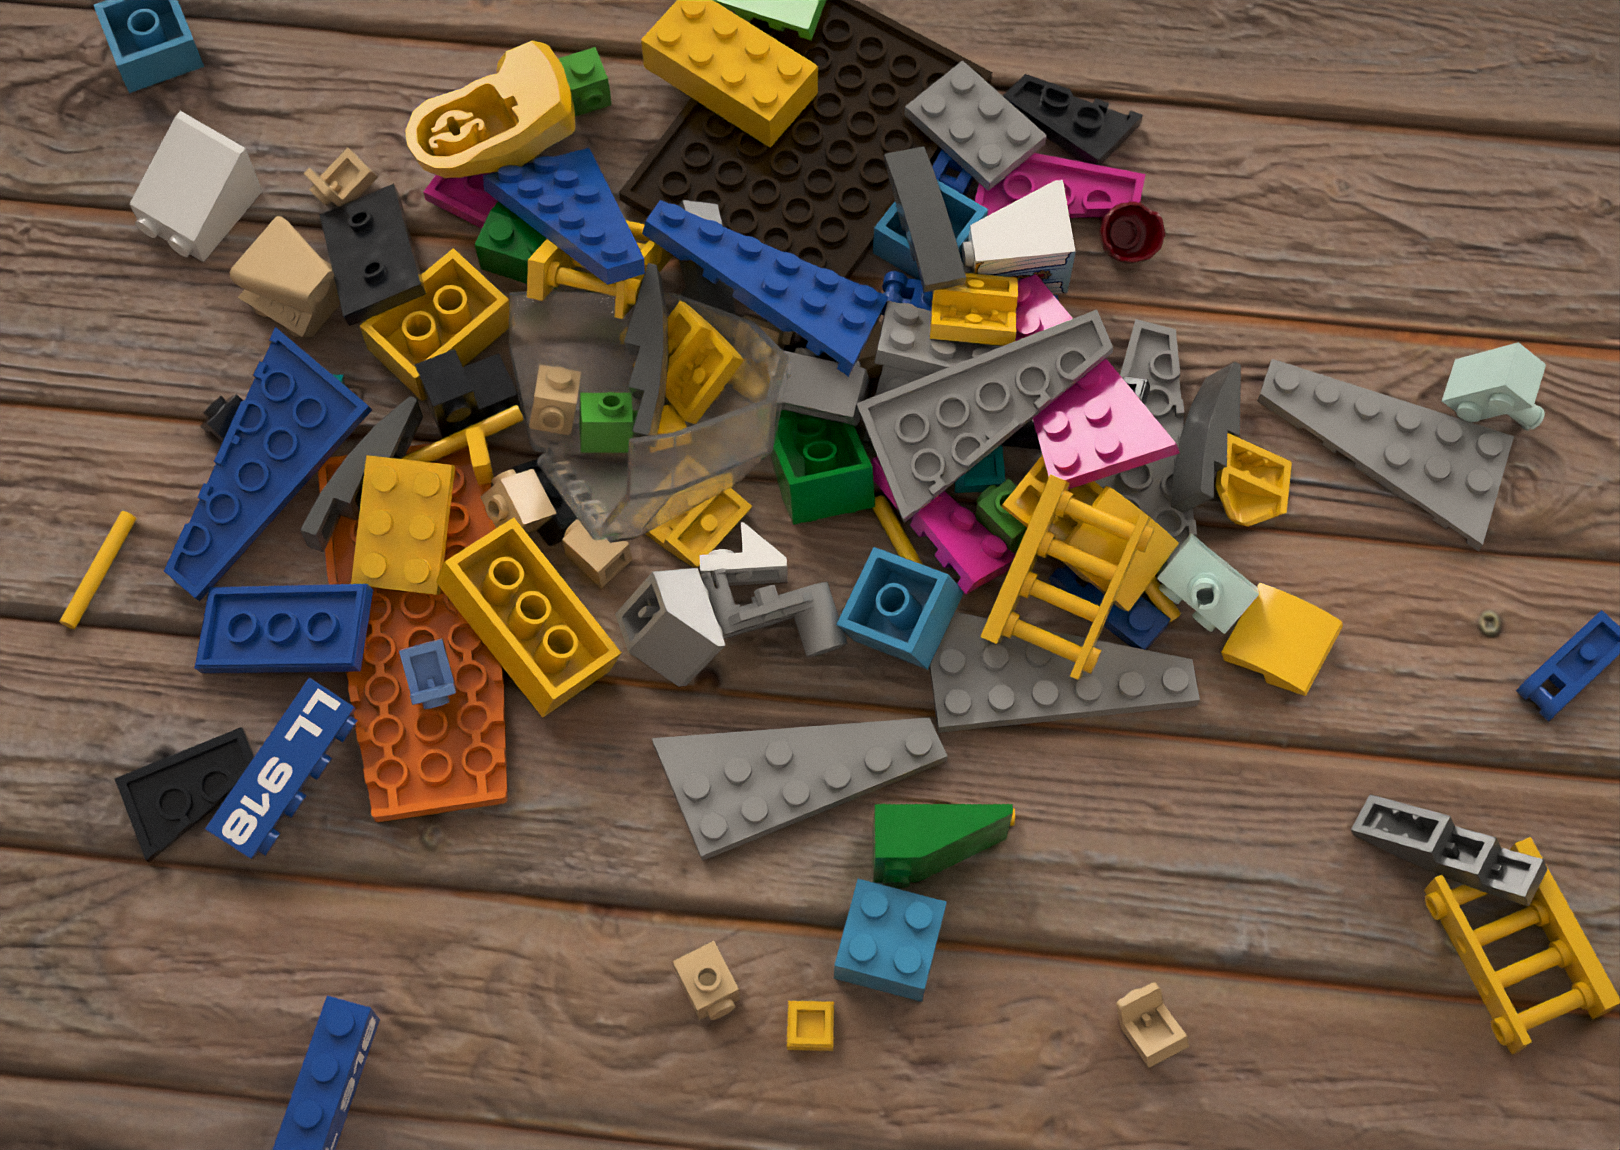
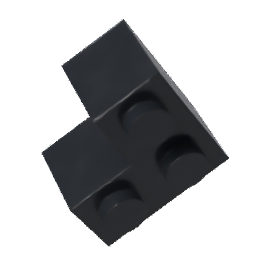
[415,349,522,438]

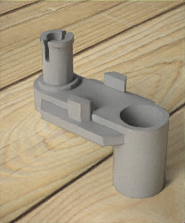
[700,568,848,658]

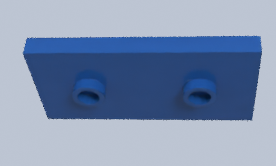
[195,584,373,673]

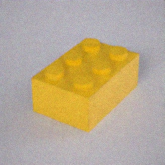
[360,248,515,401]

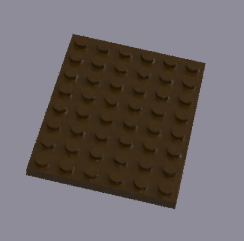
[619,0,993,279]

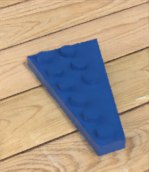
[483,148,645,285]
[642,200,889,377]
[164,327,372,601]

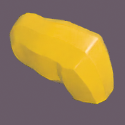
[405,41,575,178]

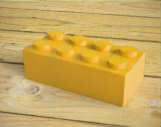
[641,0,818,148]
[436,517,622,718]

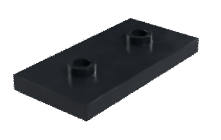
[320,184,426,326]

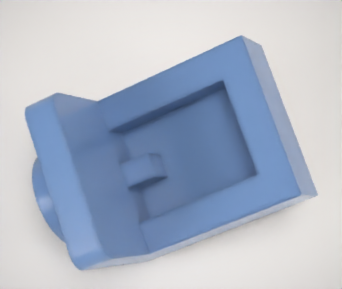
[399,638,456,709]

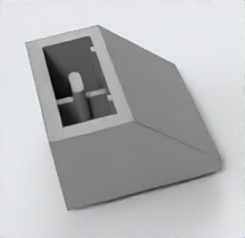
[771,348,873,426]
[615,568,726,687]

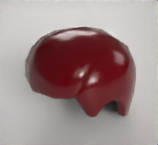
[1099,202,1166,264]

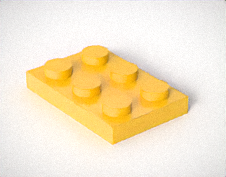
[351,455,455,595]

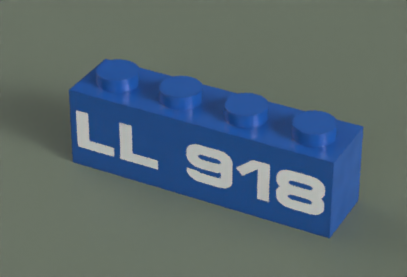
[205,677,358,859]
[272,996,380,1150]

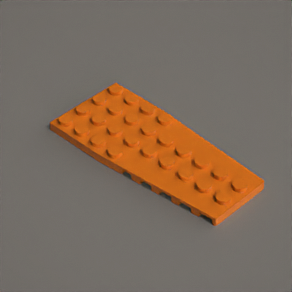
[318,438,508,822]

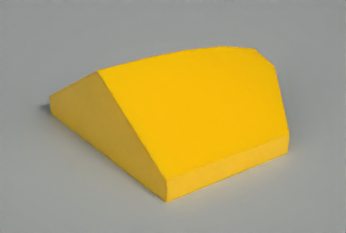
[1215,433,1292,527]

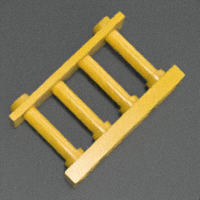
[527,220,673,319]
[980,474,1155,680]
[1424,837,1620,1055]

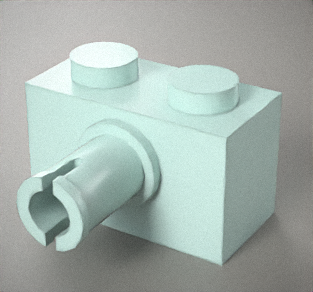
[1442,342,1546,431]
[1157,533,1259,634]

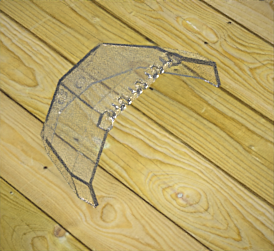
[509,289,792,543]

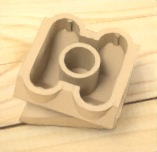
[230,216,340,338]

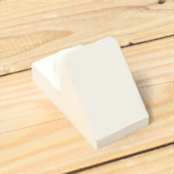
[699,522,787,587]

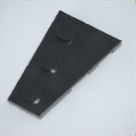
[1003,74,1143,165]
[114,727,255,863]

